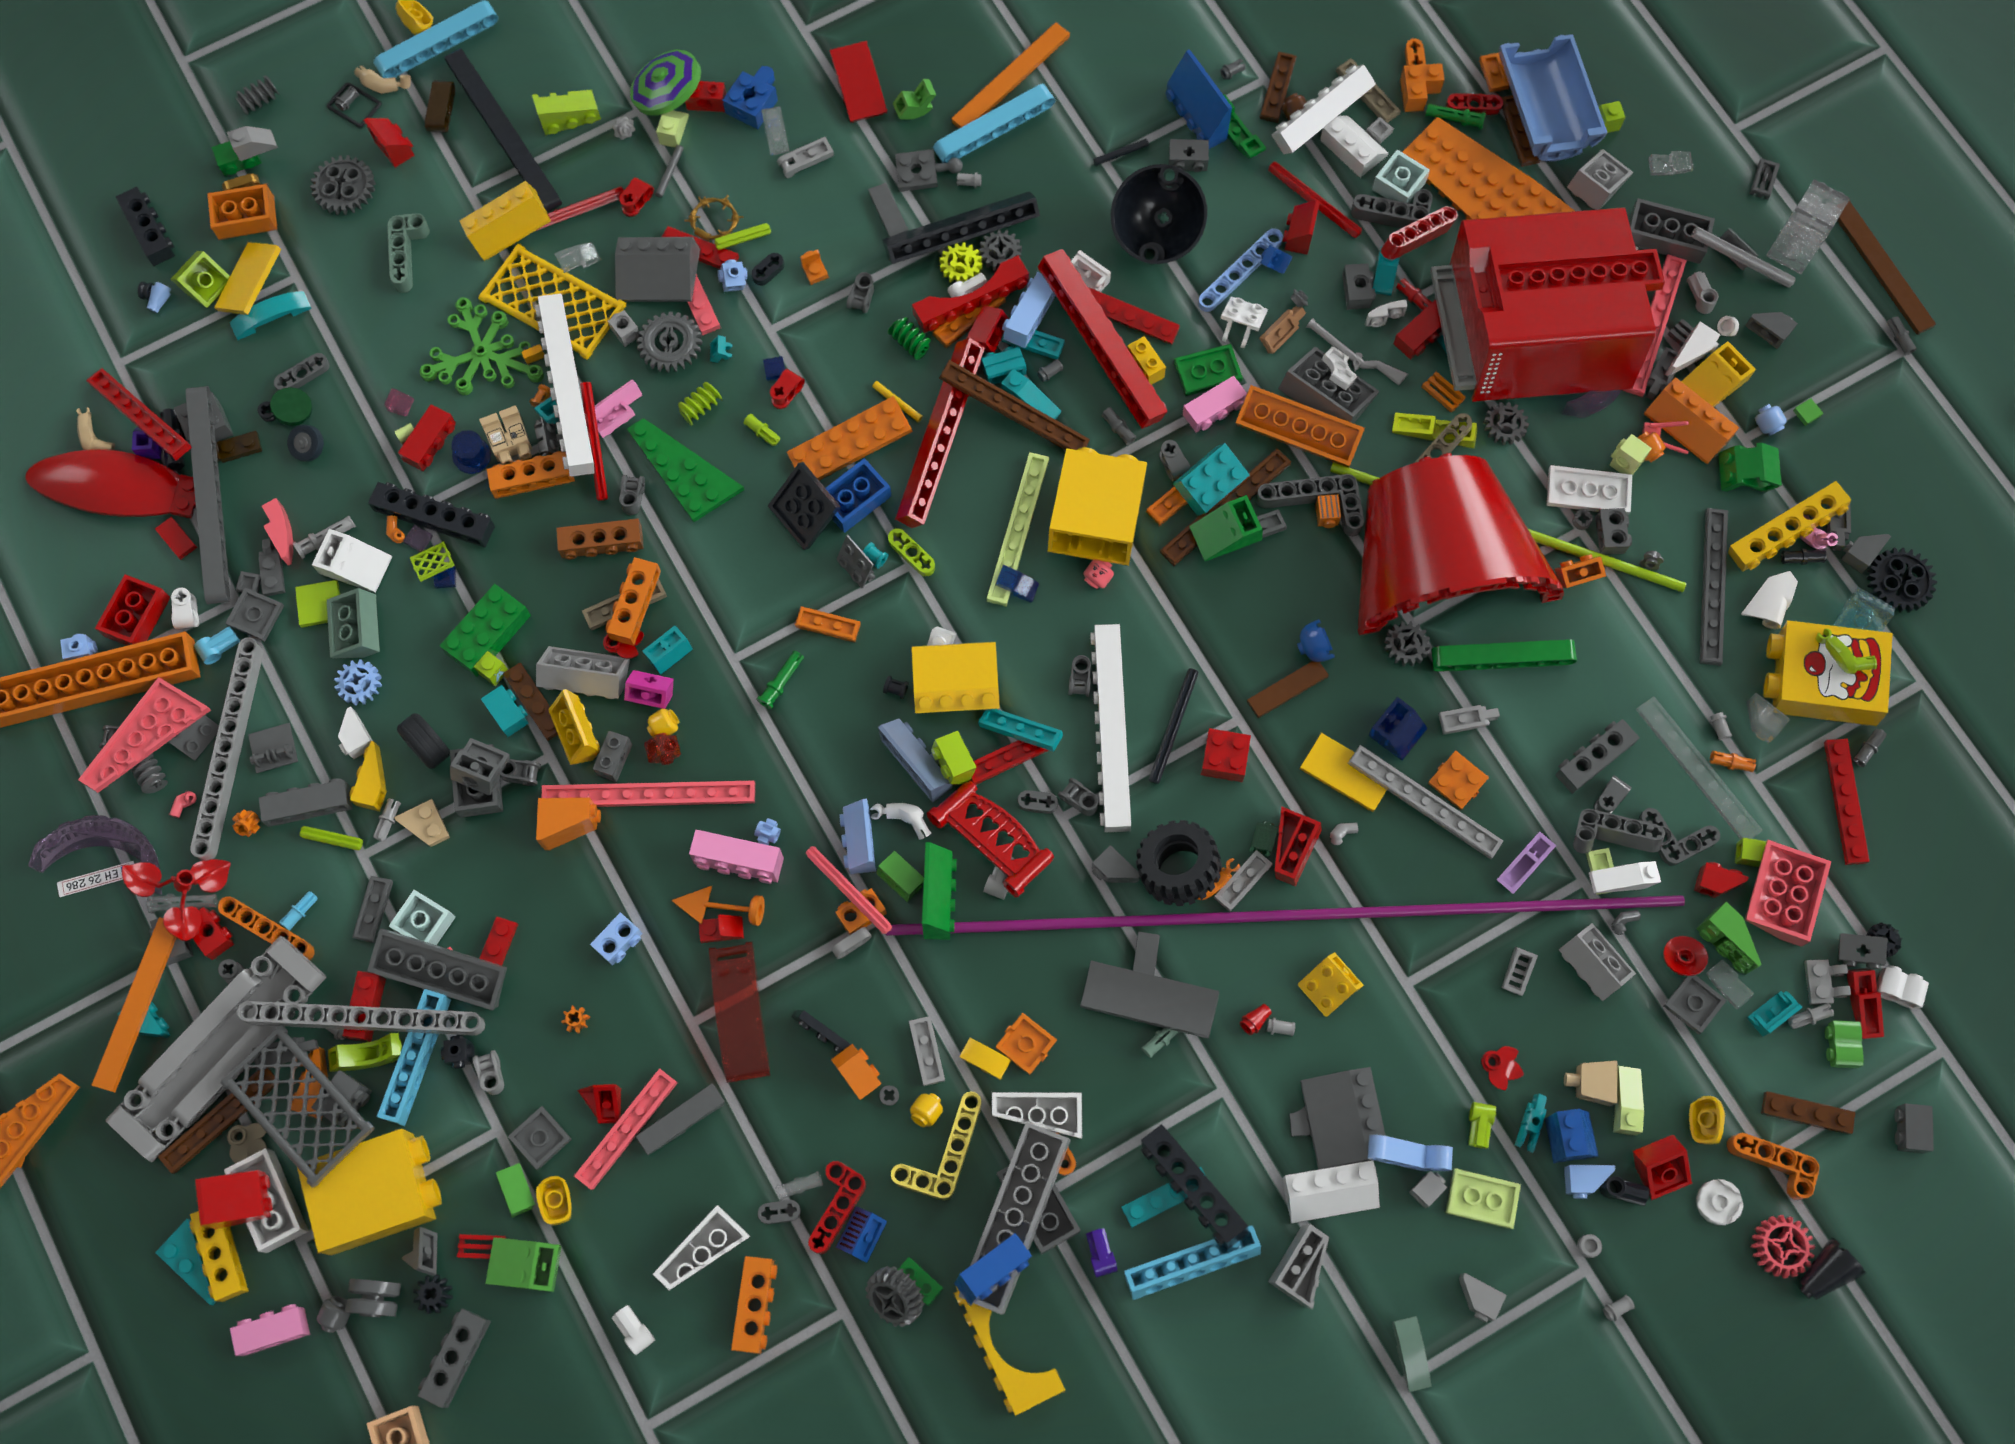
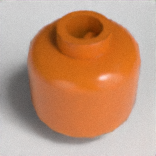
[1637,431,1665,463]

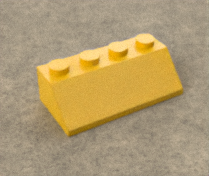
[460,181,551,261]

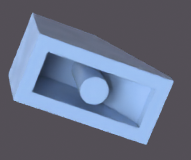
[1564,1165,1615,1199]

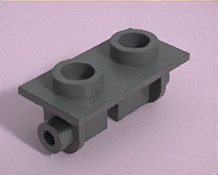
[534,416,560,456]

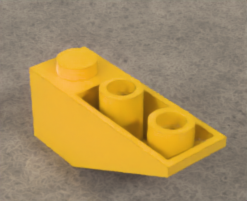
[350,741,387,812]

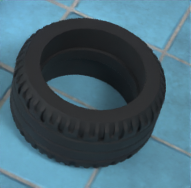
[397,713,450,769]

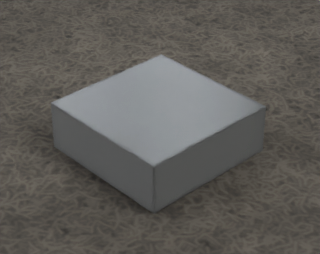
[1366,117,1394,144]

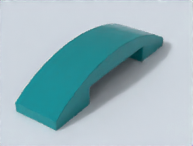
[230,291,312,340]

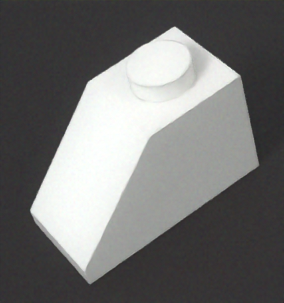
[338,707,373,759]

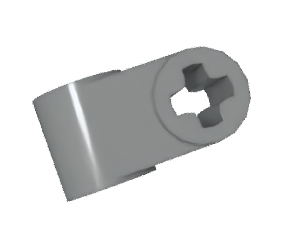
[473,1050,504,1095]

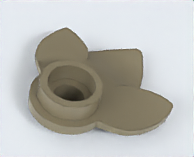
[227,1123,267,1164]

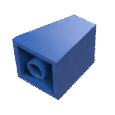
[1545,1109,1598,1163]

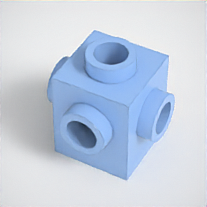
[718,260,747,292]
[60,634,98,661]

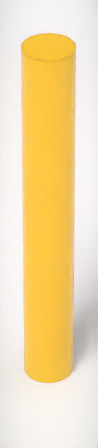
[872,381,923,422]

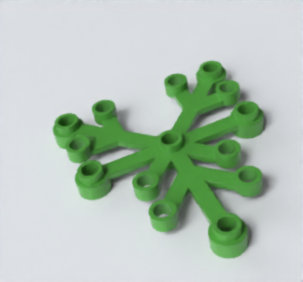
[420,298,544,396]

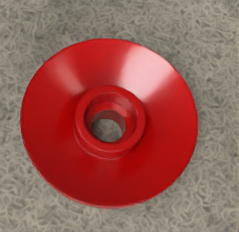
[1663,936,1708,976]

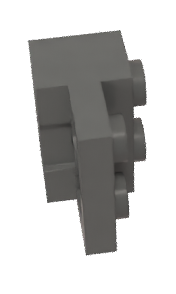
[450,738,510,795]

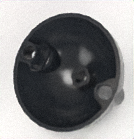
[1111,164,1208,265]

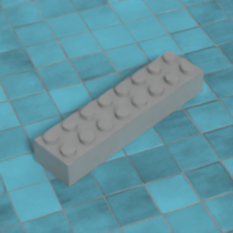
[959,1121,1071,1314]

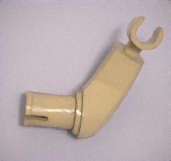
[355,66,411,94]
[77,407,115,450]

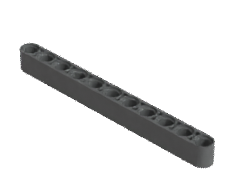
[186,386,230,604]

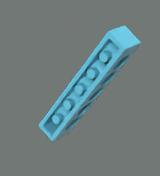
[377,989,451,1126]
[1124,1225,1261,1300]

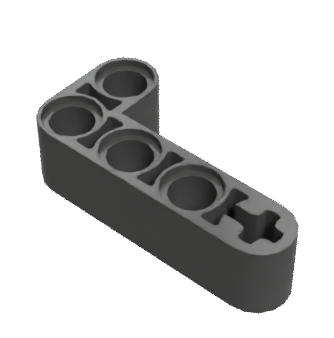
[1351,189,1432,229]
[1573,809,1665,854]

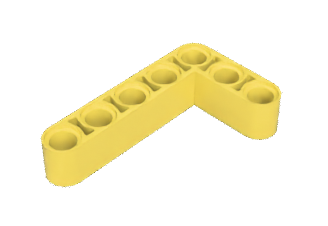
[891,1092,982,1200]

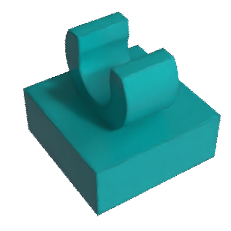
[710,335,732,363]

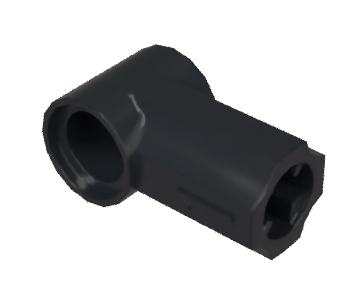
[1599,1176,1649,1206]

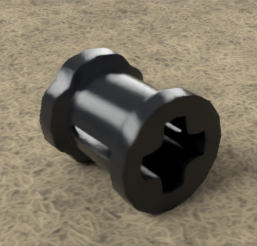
[883,675,909,699]

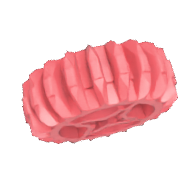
[1751,1215,1815,1278]

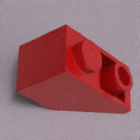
[1694,862,1749,898]

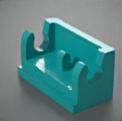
[642,626,693,675]
[1747,991,1803,1037]

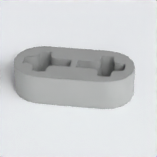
[831,927,872,959]

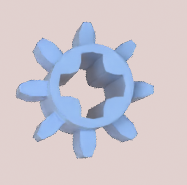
[754,818,781,845]

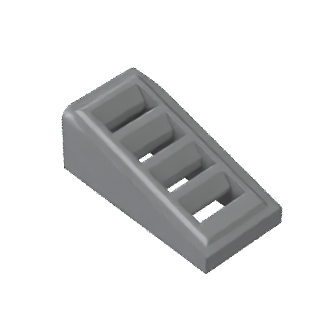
[1501,947,1538,996]

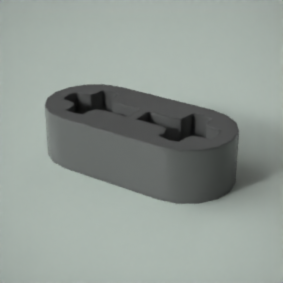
[1018,790,1058,814]
[758,1200,801,1224]

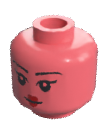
[1083,560,1114,590]

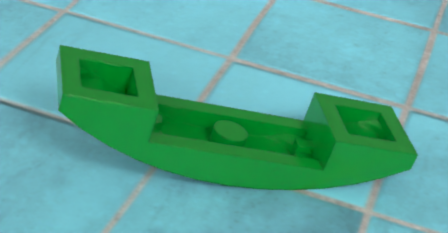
[1223,94,1266,159]

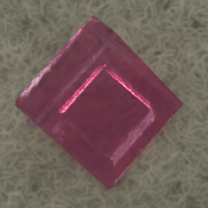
[385,388,414,417]

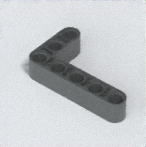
[1256,474,1364,537]

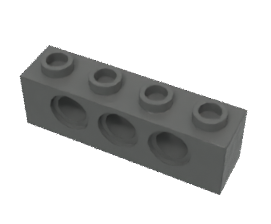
[1555,719,1640,794]
[418,1309,491,1408]

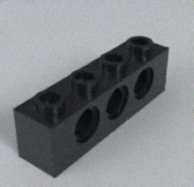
[116,186,175,266]

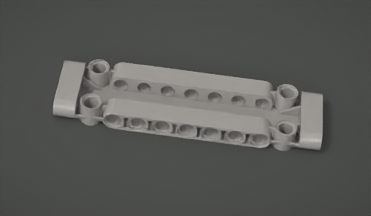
[106,935,327,1162]

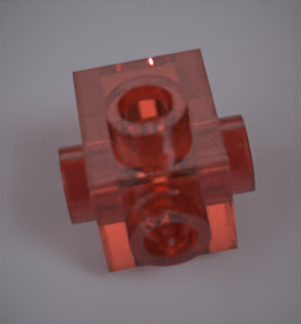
[644,733,681,765]

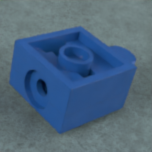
[722,66,778,129]

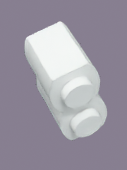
[1876,966,1929,1010]

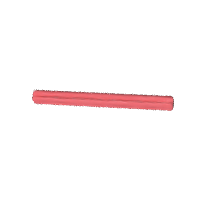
[806,846,892,934]

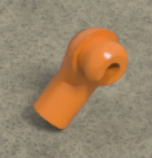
[386,516,405,543]

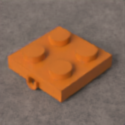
[1428,750,1489,810]
[995,1013,1057,1075]

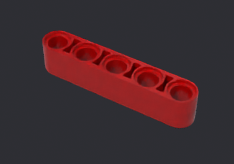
[1381,206,1458,260]

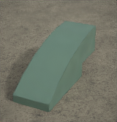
[1391,1316,1432,1392]

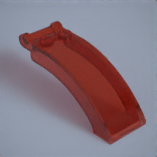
[709,941,770,1083]

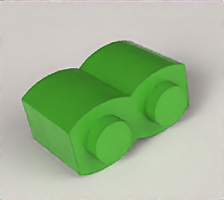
[1825,1020,1864,1068]

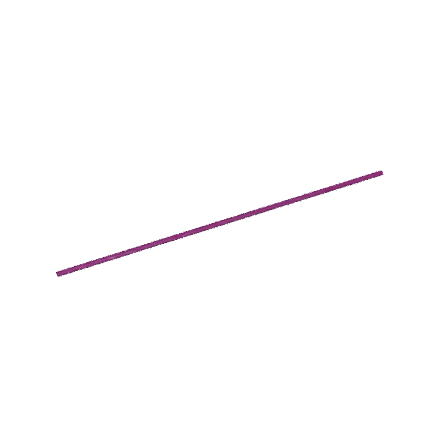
[886,895,1685,936]

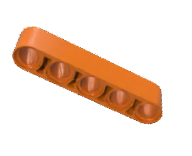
[218,896,315,960]

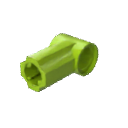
[1468,1102,1496,1149]

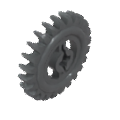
[636,312,703,373]

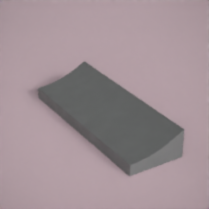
[367,928,507,1010]
[1080,961,1219,1039]

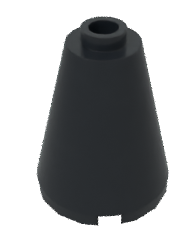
[1799,1237,1866,1300]

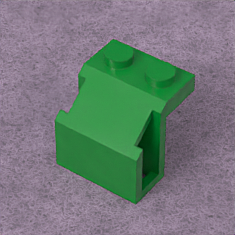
[1718,443,1782,493]

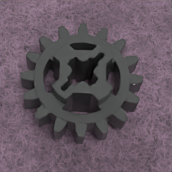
[979,229,1022,271]
[1483,402,1529,445]
[1384,621,1431,667]

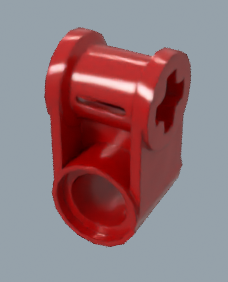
[619,177,654,217]
[770,369,805,409]

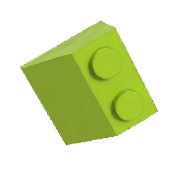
[171,251,230,308]
[931,731,976,784]

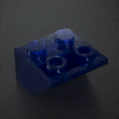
[1368,697,1428,760]

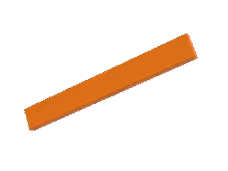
[951,22,1070,129]
[91,917,176,1092]

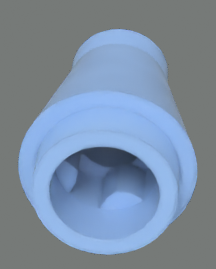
[146,282,171,313]

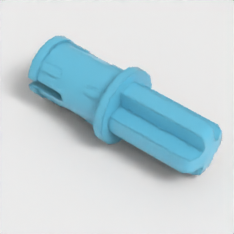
[279,891,317,931]

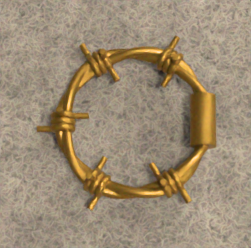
[685,195,743,242]

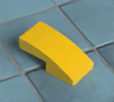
[959,1038,1011,1080]

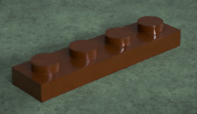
[503,662,558,741]
[1761,1091,1855,1135]

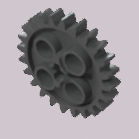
[310,155,376,215]

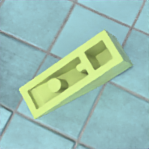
[1613,1066,1644,1136]

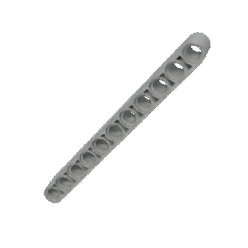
[190,638,263,861]
[237,1001,485,1035]

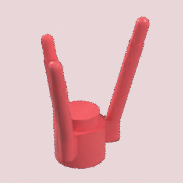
[1642,421,1688,454]

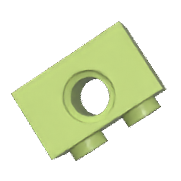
[1610,434,1652,475]

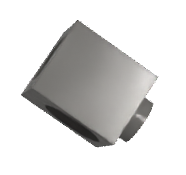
[608,310,639,347]
[1409,1171,1447,1208]

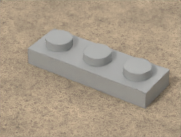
[1214,850,1273,912]
[909,1016,945,1086]

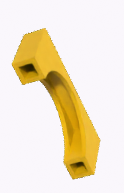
[954,1287,1065,1416]

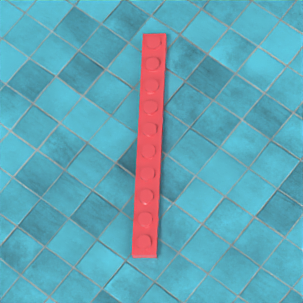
[541,781,755,807]

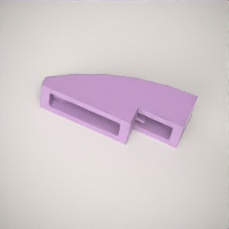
[1497,832,1556,894]

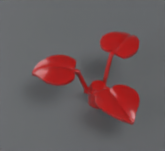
[122,859,231,941]

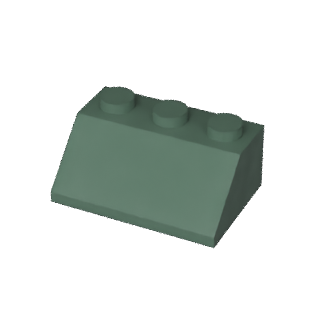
[327,588,380,658]

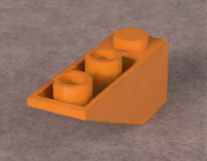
[291,1047,328,1120]

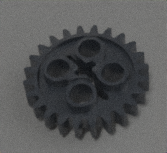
[1866,547,1937,613]

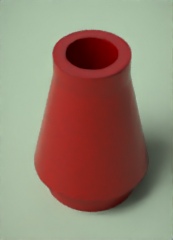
[1240,1004,1272,1035]

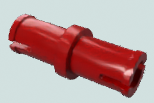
[1396,278,1432,310]

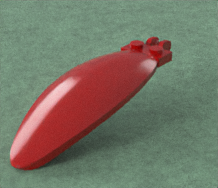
[25,449,196,519]

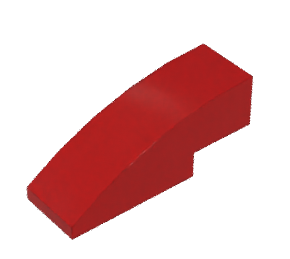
[1847,968,1884,1039]

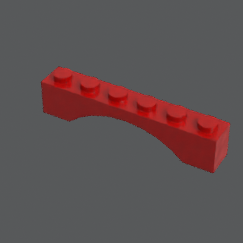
[912,255,1029,333]

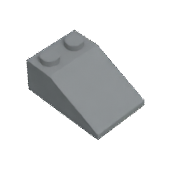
[1567,149,1633,210]

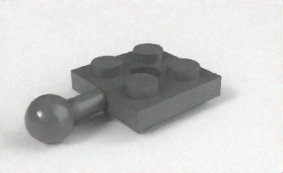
[895,149,963,192]

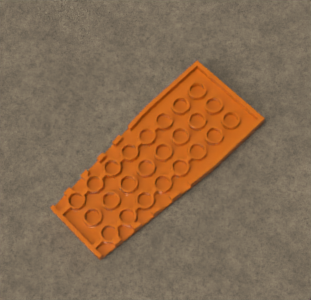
[1402,117,1575,220]

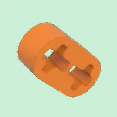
[1405,39,1426,66]

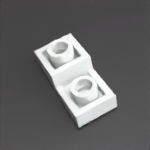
[1365,300,1407,327]

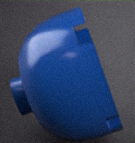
[1297,619,1335,662]

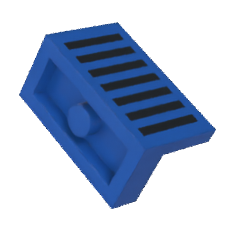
[836,1206,887,1263]

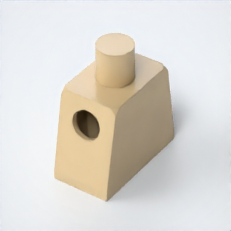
[1564,1061,1617,1106]

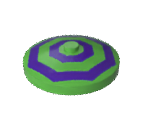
[630,50,701,116]

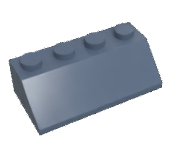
[878,719,952,803]

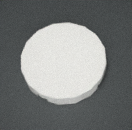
[1696,1180,1743,1225]

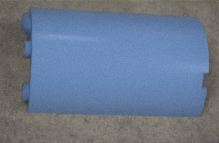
[1499,34,1607,161]

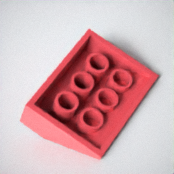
[1745,840,1831,947]

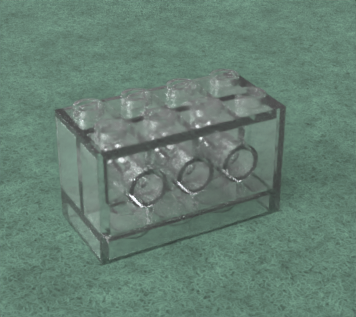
[1766,179,1850,274]

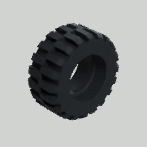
[1136,820,1222,906]

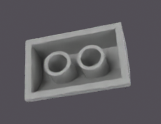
[1559,923,1636,1001]

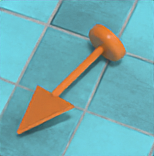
[671,886,765,926]

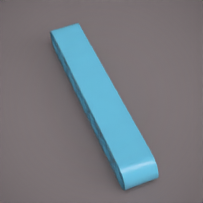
[373,0,498,78]
[933,84,1055,163]

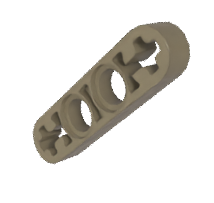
[1415,413,1472,463]

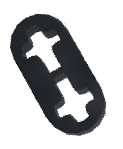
[751,253,784,286]

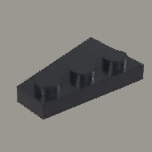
[791,1010,857,1054]

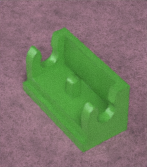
[877,851,924,902]
[496,1163,535,1218]

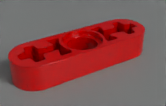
[1446,93,1503,115]

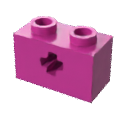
[624,670,674,709]

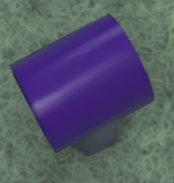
[1086,1228,1118,1278]

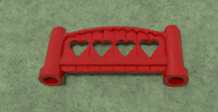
[927,780,1054,897]

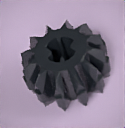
[413,1274,453,1314]

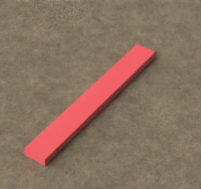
[1623,254,1687,397]

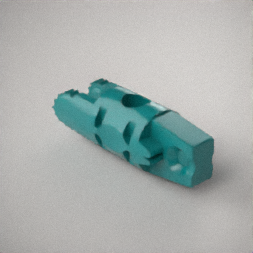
[1515,1094,1547,1153]

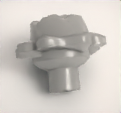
[612,116,635,140]

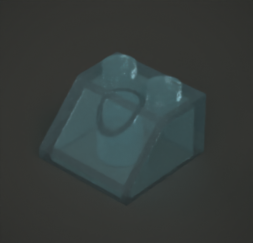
[1833,587,1895,632]

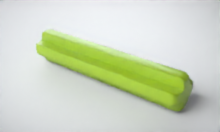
[714,223,771,250]
[300,826,363,851]

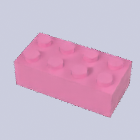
[689,830,784,884]

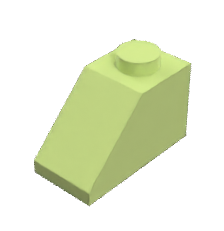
[656,110,689,148]

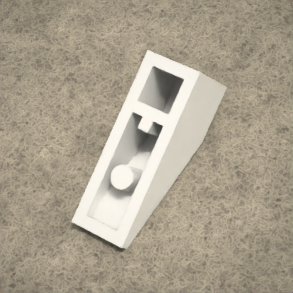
[1665,322,1720,376]
[1589,861,1661,893]

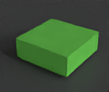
[1793,398,1824,426]

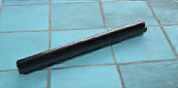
[1149,668,1199,784]

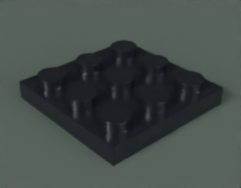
[768,462,841,550]

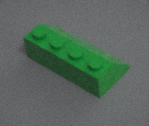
[922,842,957,940]

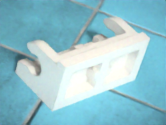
[1071,250,1111,292]

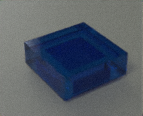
[763,356,785,380]
[434,566,456,589]

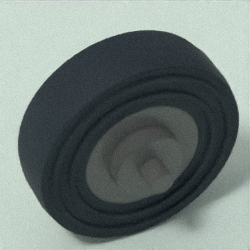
[287,425,324,461]

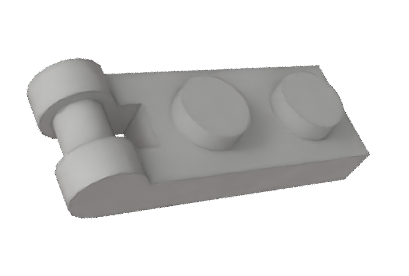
[777,137,834,178]

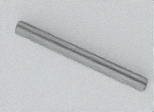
[1691,227,1795,287]

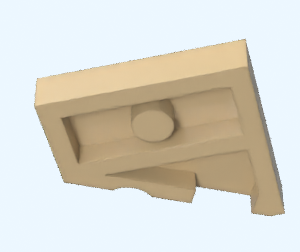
[394,799,450,847]

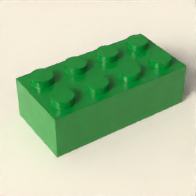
[440,584,531,678]

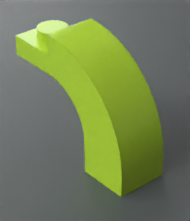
[328,1033,402,1072]

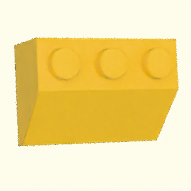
[548,689,600,765]

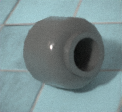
[317,1296,351,1333]

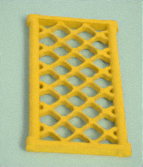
[478,244,627,360]

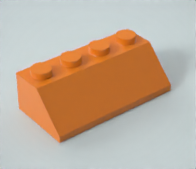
[1644,377,1739,464]

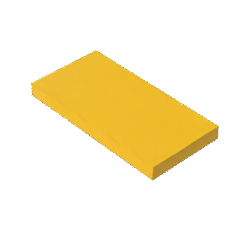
[214,242,281,315]
[1300,733,1386,812]

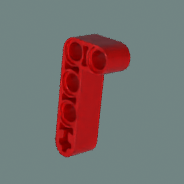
[808,1161,866,1254]

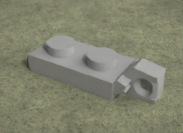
[1438,705,1500,735]

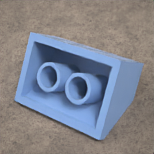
[840,799,876,874]

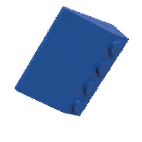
[1166,49,1232,149]

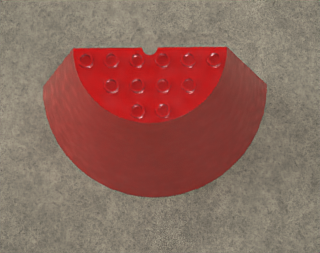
[1358,453,1564,635]

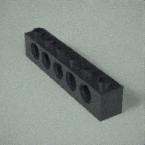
[368,482,495,548]
[1141,1124,1249,1250]

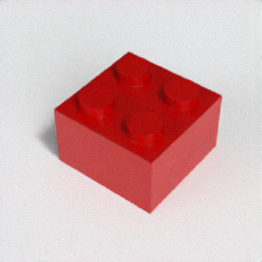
[1201,728,1251,782]

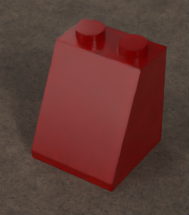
[195,1170,273,1229]

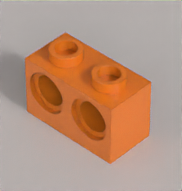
[835,888,887,935]

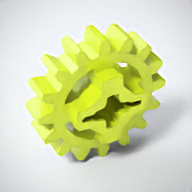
[940,242,982,282]

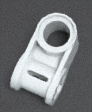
[171,588,199,630]

